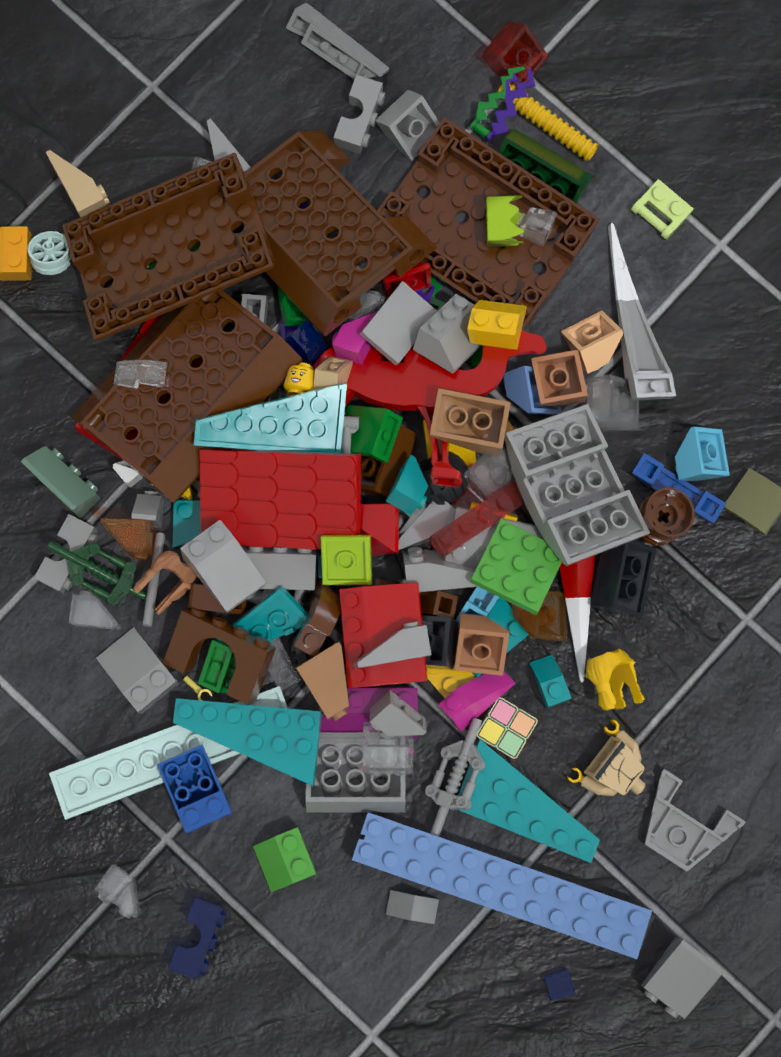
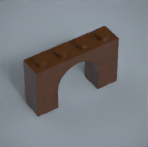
[163,607,276,705]

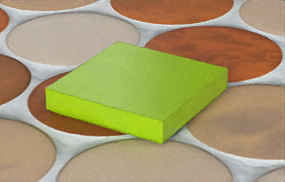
[321,535,372,585]

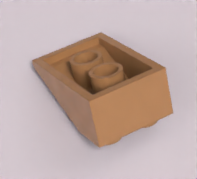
[429,388,511,456]

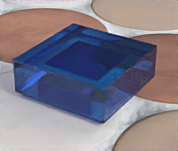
[544,969,576,1001]

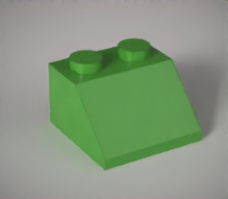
[253,827,317,892]

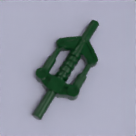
[46,540,158,605]

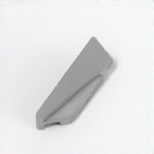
[286,3,389,80]

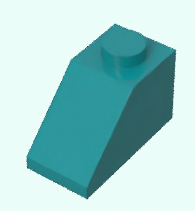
[386,455,428,516]
[529,655,572,709]

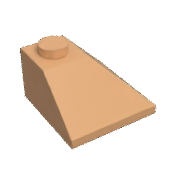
[561,310,623,374]

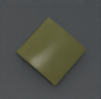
[724,468,781,536]

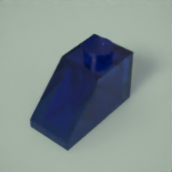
[285,320,327,367]

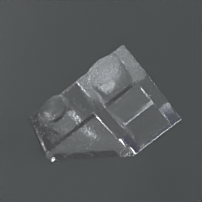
[94,864,141,919]

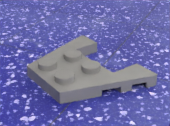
[644,769,745,872]

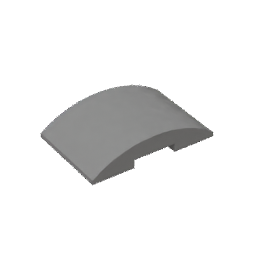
[505,404,650,566]

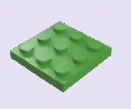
[470,519,562,615]

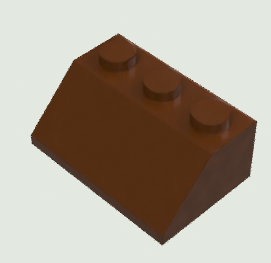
[361,425,417,500]

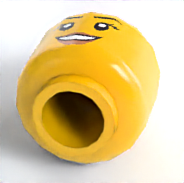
[284,363,315,396]

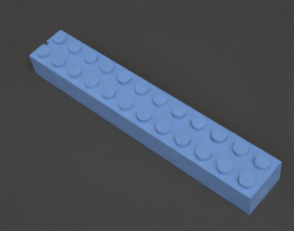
[352,812,652,959]

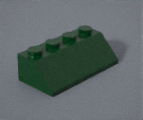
[498,128,594,204]

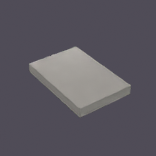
[360,281,437,366]

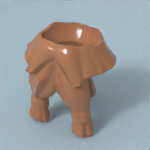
[133,550,197,615]

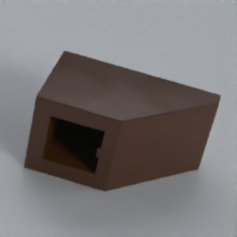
[188,583,246,614]

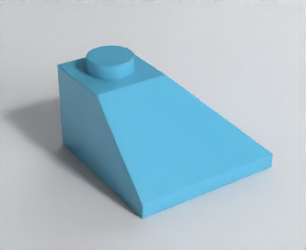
[675,427,730,481]

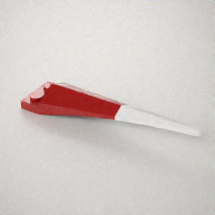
[559,555,595,683]

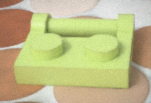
[631,179,693,240]

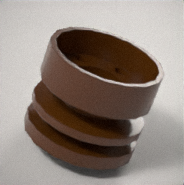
[637,488,695,546]

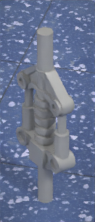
[425,718,485,837]

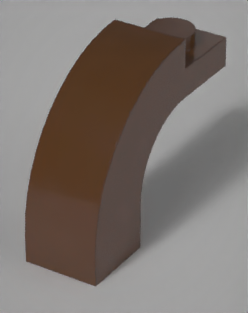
[371,578,458,619]
[292,580,341,657]

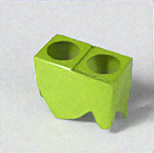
[486,195,525,247]

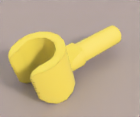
[183,675,212,701]

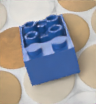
[157,744,234,834]

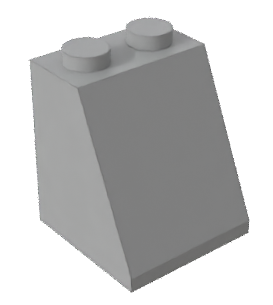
[641,937,724,1019]

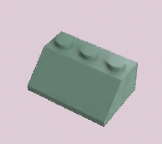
[21,446,100,519]

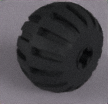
[418,451,469,505]

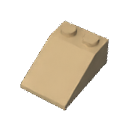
[46,150,111,217]

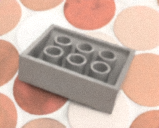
[306,732,405,812]

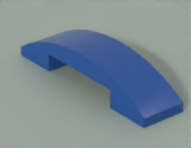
[631,453,726,524]

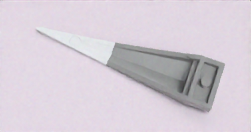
[608,223,676,400]

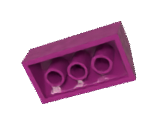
[319,688,418,739]

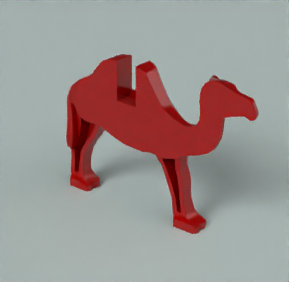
[312,331,547,487]

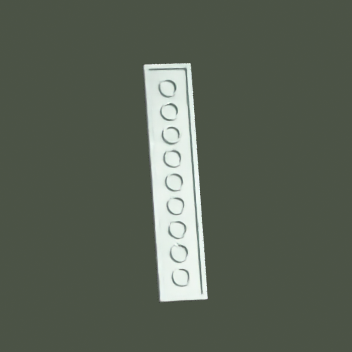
[49,686,288,820]

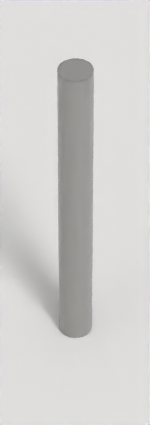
[142,532,165,627]

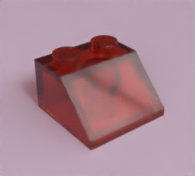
[481,21,549,89]

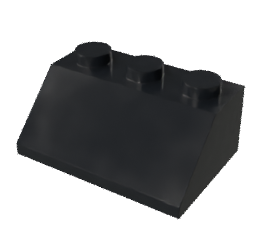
[590,540,656,619]

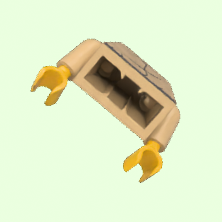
[567,720,645,796]

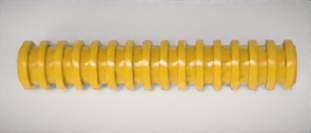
[497,83,598,161]

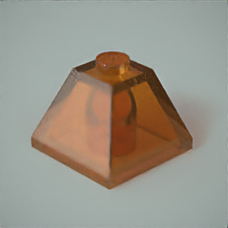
[101,518,156,560]
[512,591,567,641]

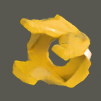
[585,649,645,711]

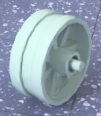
[28,231,72,275]

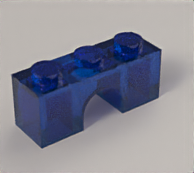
[168,897,227,980]

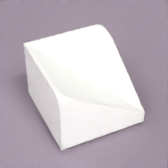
[113,461,143,487]

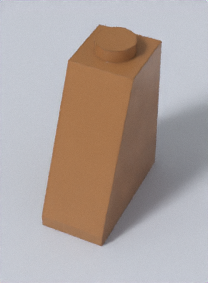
[297,642,349,721]

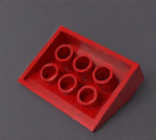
[339,582,428,688]

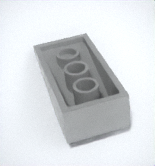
[402,547,478,592]

